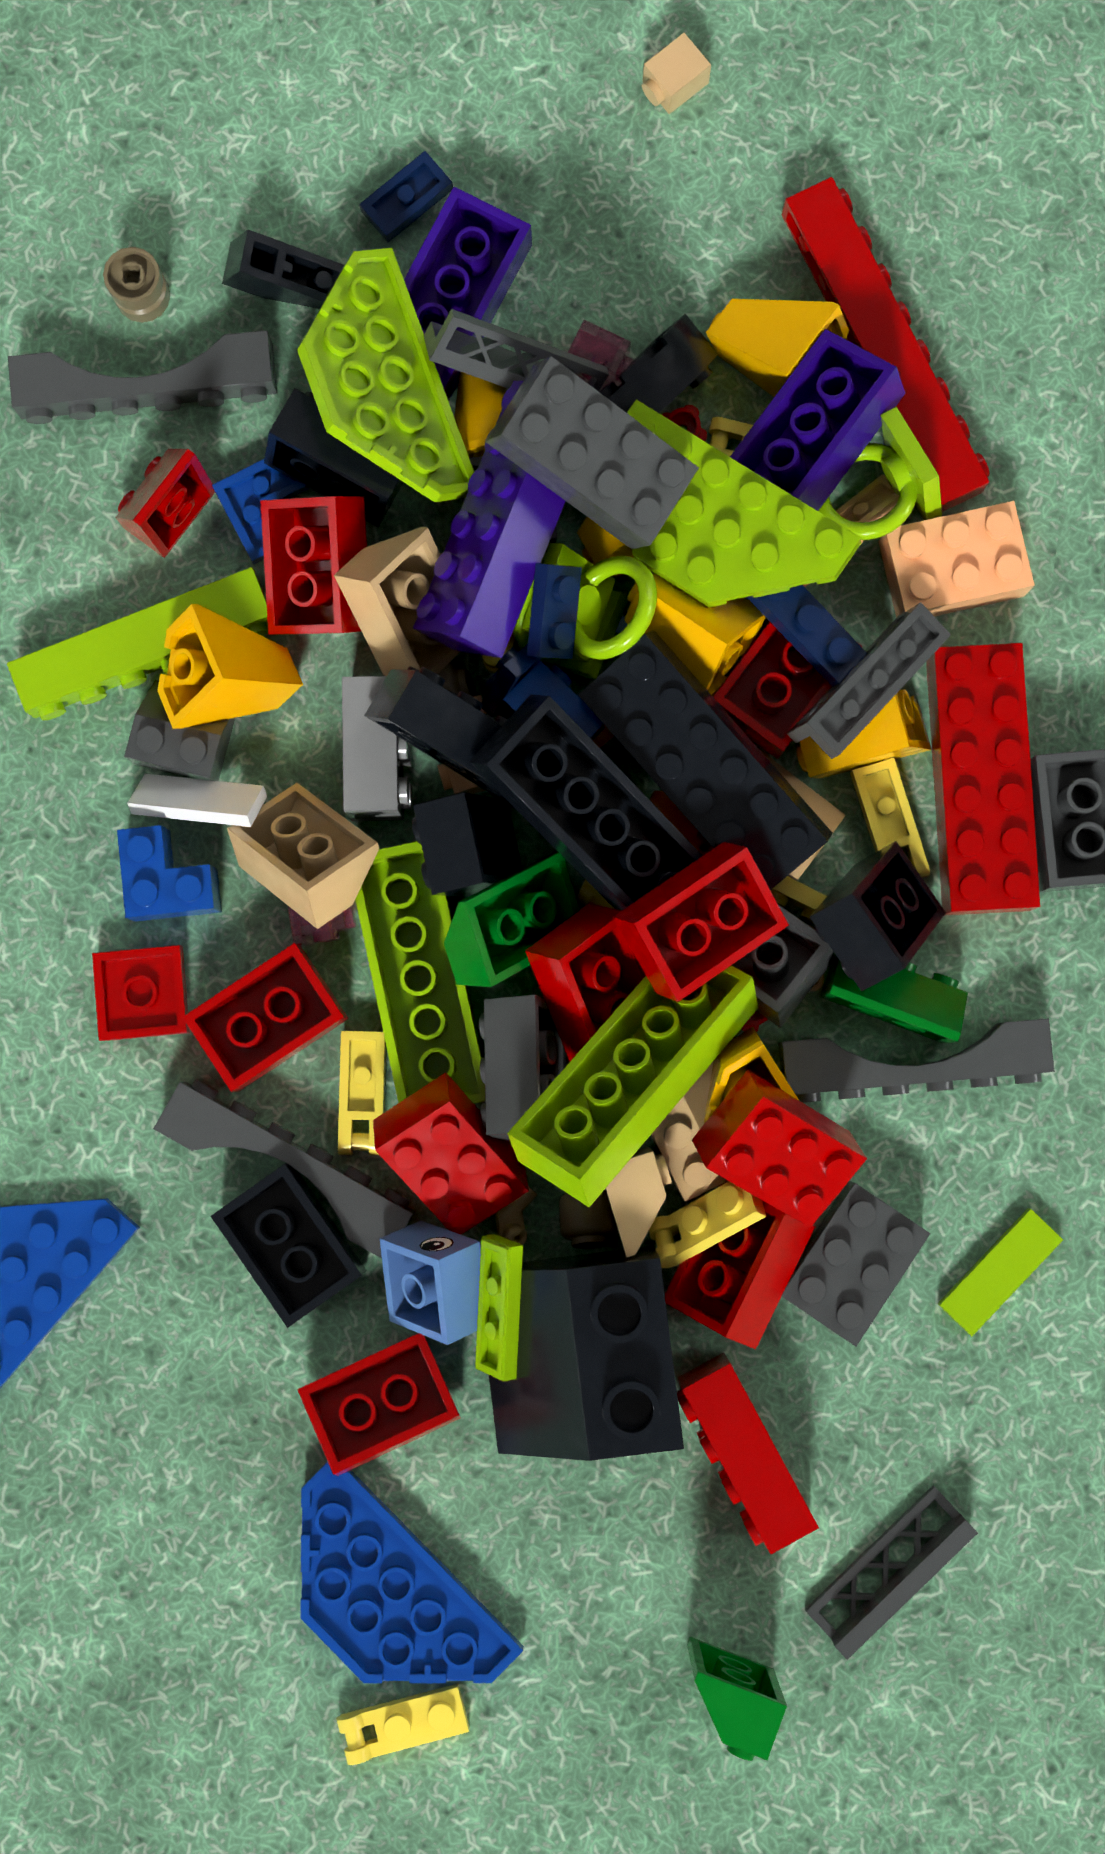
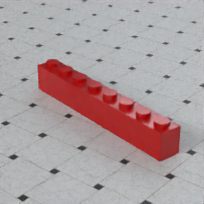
[782,177,990,512]

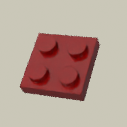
[92,945,190,1041]

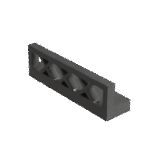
[423,309,609,392]
[787,602,951,759]
[805,1485,978,1660]

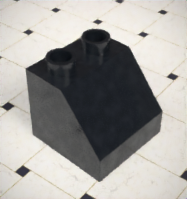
[489,1246,684,1461]

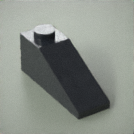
[222,229,344,309]

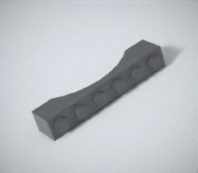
[8,330,277,424]
[778,1018,1055,1103]
[153,1079,415,1258]

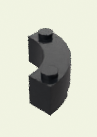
[599,314,718,413]

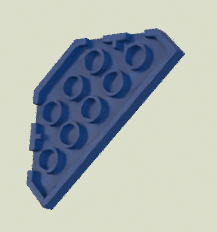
[0,1198,140,1389]
[300,1461,524,1683]

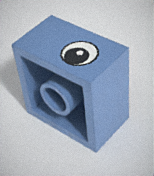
[379,1220,481,1345]

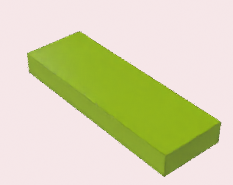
[937,1208,1063,1336]
[475,1234,523,1382]

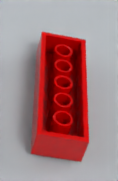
[926,643,1040,916]

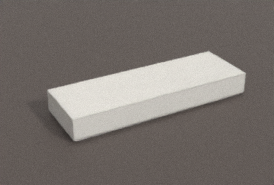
[127,774,267,827]

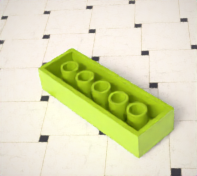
[355,841,486,1104]
[508,965,758,1207]

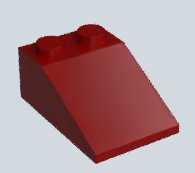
[115,449,215,558]

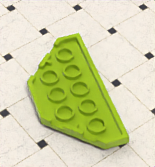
[297,248,474,502]
[627,399,861,608]

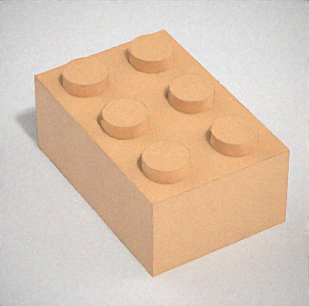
[878,501,1035,618]

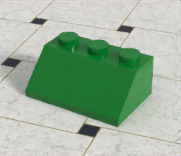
[444,851,579,987]
[819,954,968,1043]
[687,1637,787,1761]

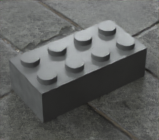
[485,356,699,549]

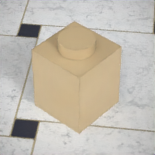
[642,33,711,114]

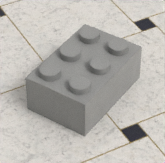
[342,676,412,821]

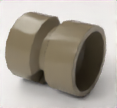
[103,247,170,323]

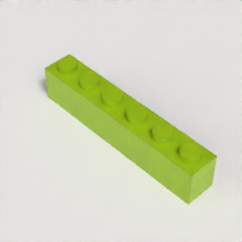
[6,567,268,721]

